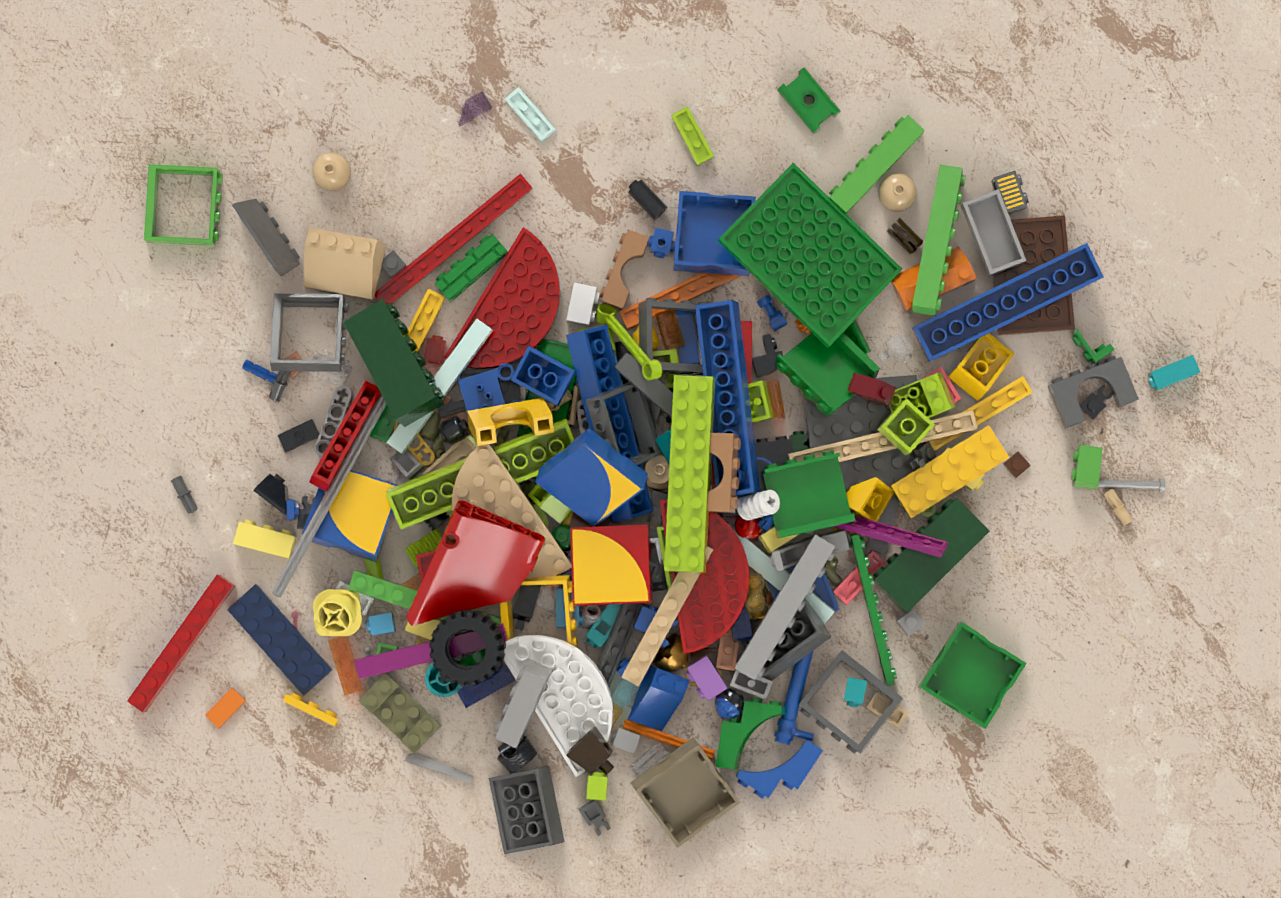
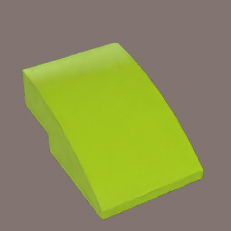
[748,380,774,423]

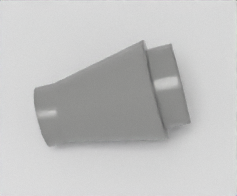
[582,605,601,629]

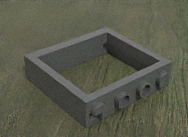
[270,293,348,372]
[639,298,709,376]
[586,382,662,465]
[799,650,904,754]

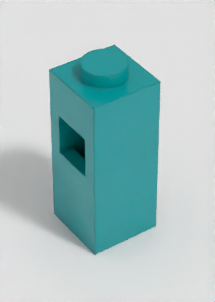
[1147,355,1200,391]
[585,604,621,648]

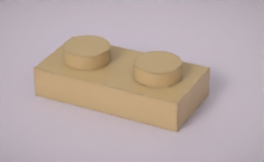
[866,692,909,729]

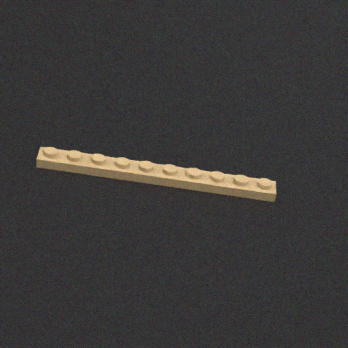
[787,410,978,462]

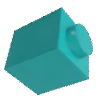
[843,677,867,708]

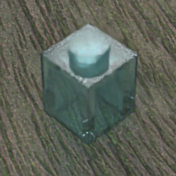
[612,678,639,708]

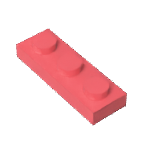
[832,550,886,605]

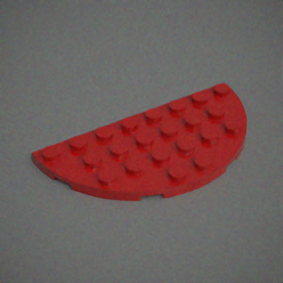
[444,227,560,369]
[659,500,749,654]

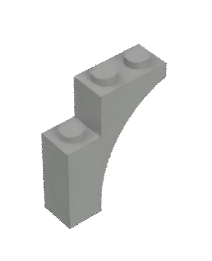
[770,529,852,571]

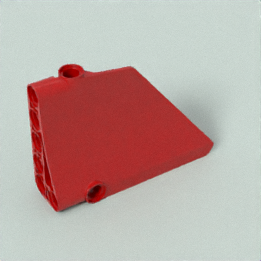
[406,500,545,626]

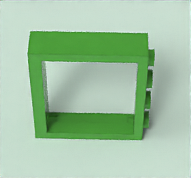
[144,164,223,246]

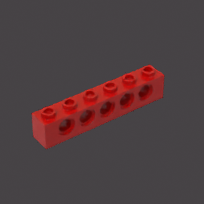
[309,380,381,491]

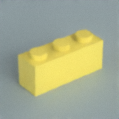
[233,519,297,559]

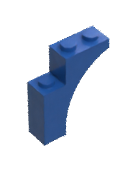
[736,740,823,799]

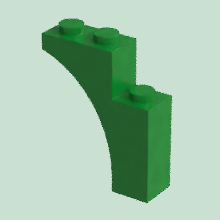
[716,697,786,770]

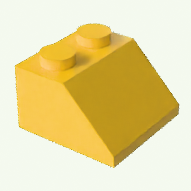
[846,477,894,522]

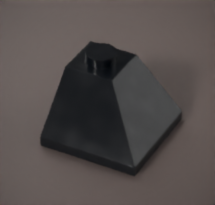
[253,473,289,516]

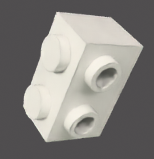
[566,283,600,327]

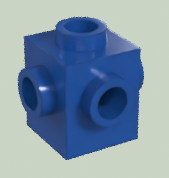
[647,228,676,258]

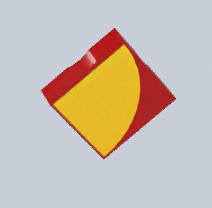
[570,524,653,606]

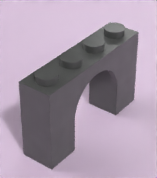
[1048,356,1139,429]

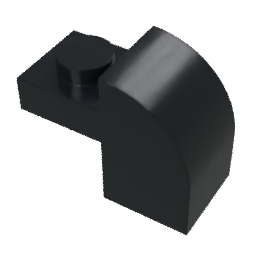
[752,334,783,378]

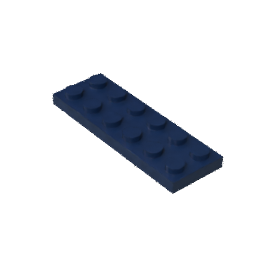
[227,584,333,696]

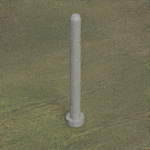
[1072,479,1165,492]

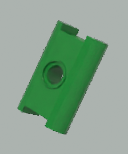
[777,67,841,134]

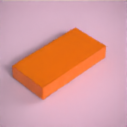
[205,687,246,729]

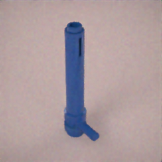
[774,650,814,745]

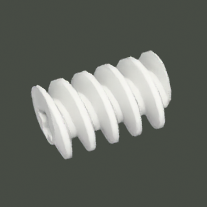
[737,490,780,520]

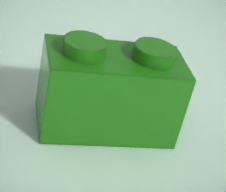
[1071,445,1103,490]

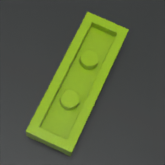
[671,106,714,166]

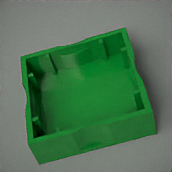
[918,622,1027,729]

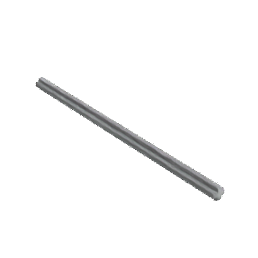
[272,394,387,597]

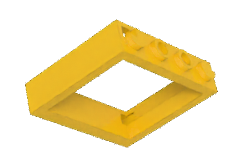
[500,575,578,648]

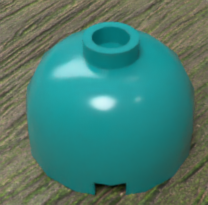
[425,662,462,697]

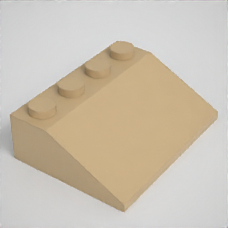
[304,227,386,300]

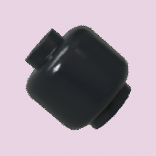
[439,416,469,445]

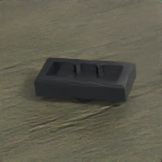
[277,419,319,453]

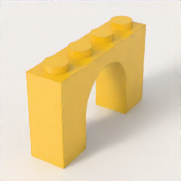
[467,398,554,446]

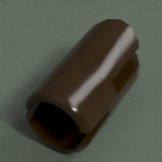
[887,218,923,254]

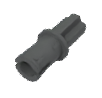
[268,371,291,402]
[171,476,198,514]

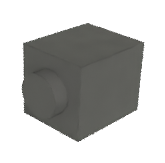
[382,250,407,278]

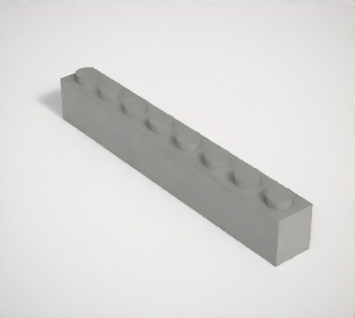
[735,534,836,680]

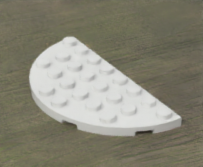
[504,635,614,777]

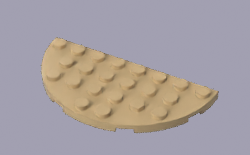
[452,444,572,578]

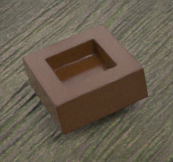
[1003,451,1031,479]

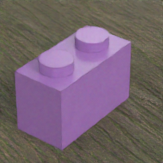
[686,655,727,701]

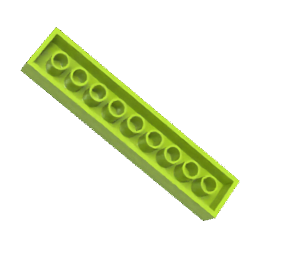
[664,375,715,573]
[386,419,574,529]

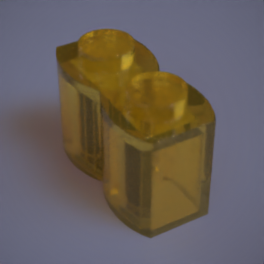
[746,574,769,619]

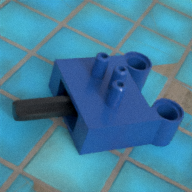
[438,363,521,418]

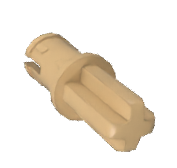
[1104,489,1134,526]

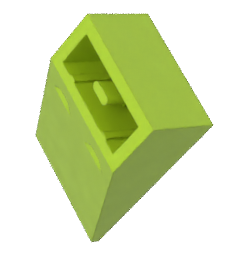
[889,372,955,418]

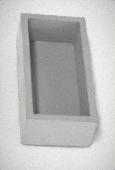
[961,189,1026,277]
[494,660,553,748]

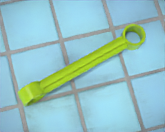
[595,304,662,380]

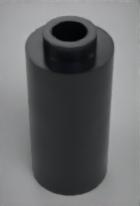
[628,180,668,220]

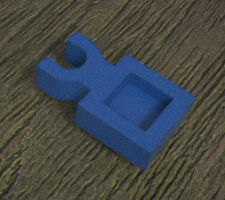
[287,500,300,520]

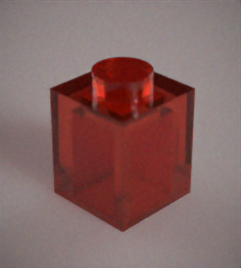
[424,335,447,365]

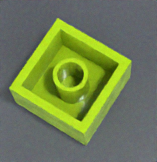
[877,398,935,455]

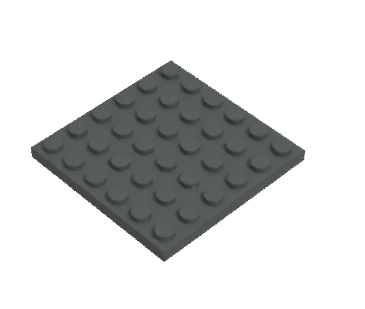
[804,375,920,493]

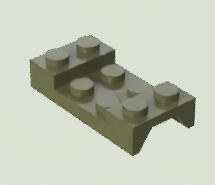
[358,673,442,754]

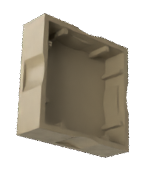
[630,737,740,848]

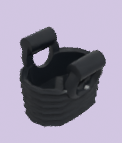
[497,736,537,774]

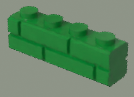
[435,234,508,303]

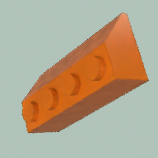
[891,246,977,312]

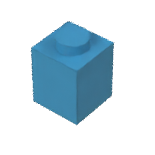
[366,613,396,636]

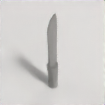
[406,754,473,783]

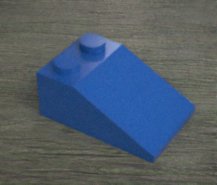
[511,346,576,406]
[628,666,690,731]

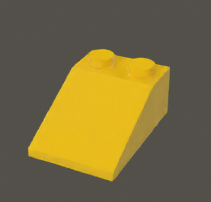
[948,333,1015,401]

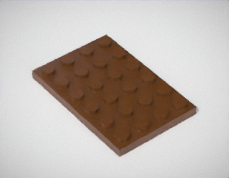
[993,215,1075,336]

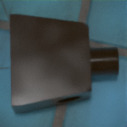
[566,726,614,775]

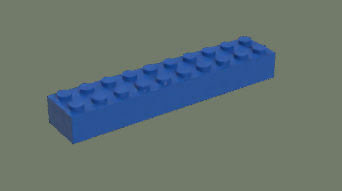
[912,243,1104,362]
[695,300,760,497]
[566,324,653,523]

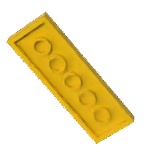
[890,425,1009,519]

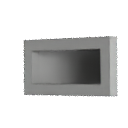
[391,450,424,480]

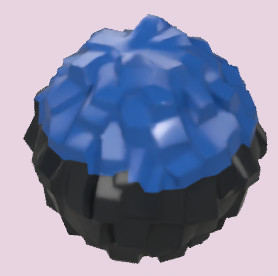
[715,688,744,719]

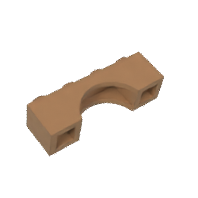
[599,229,649,310]
[707,433,741,513]

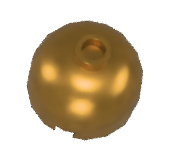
[653,633,689,673]

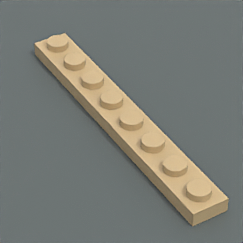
[622,546,713,687]

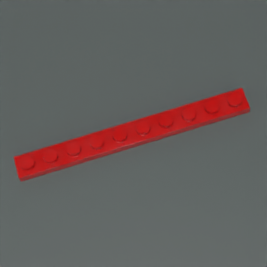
[374,173,533,304]

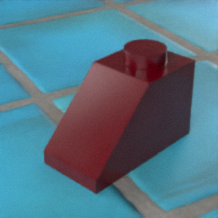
[847,373,896,405]

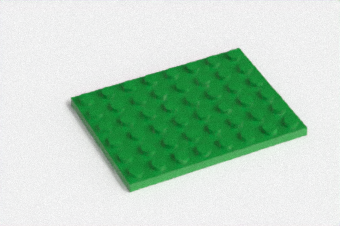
[717,163,902,348]

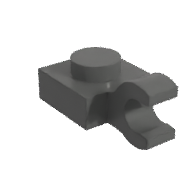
[910,441,936,469]

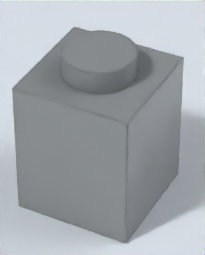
[896,609,925,636]
[610,727,641,754]

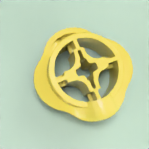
[313,589,362,636]

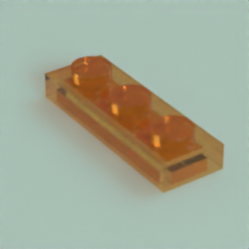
[328,636,364,696]

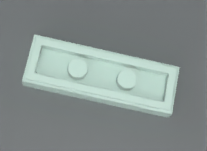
[504,87,556,143]

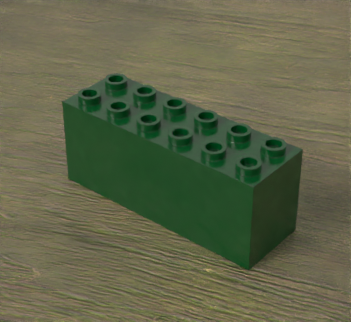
[343,299,444,427]
[873,498,990,613]

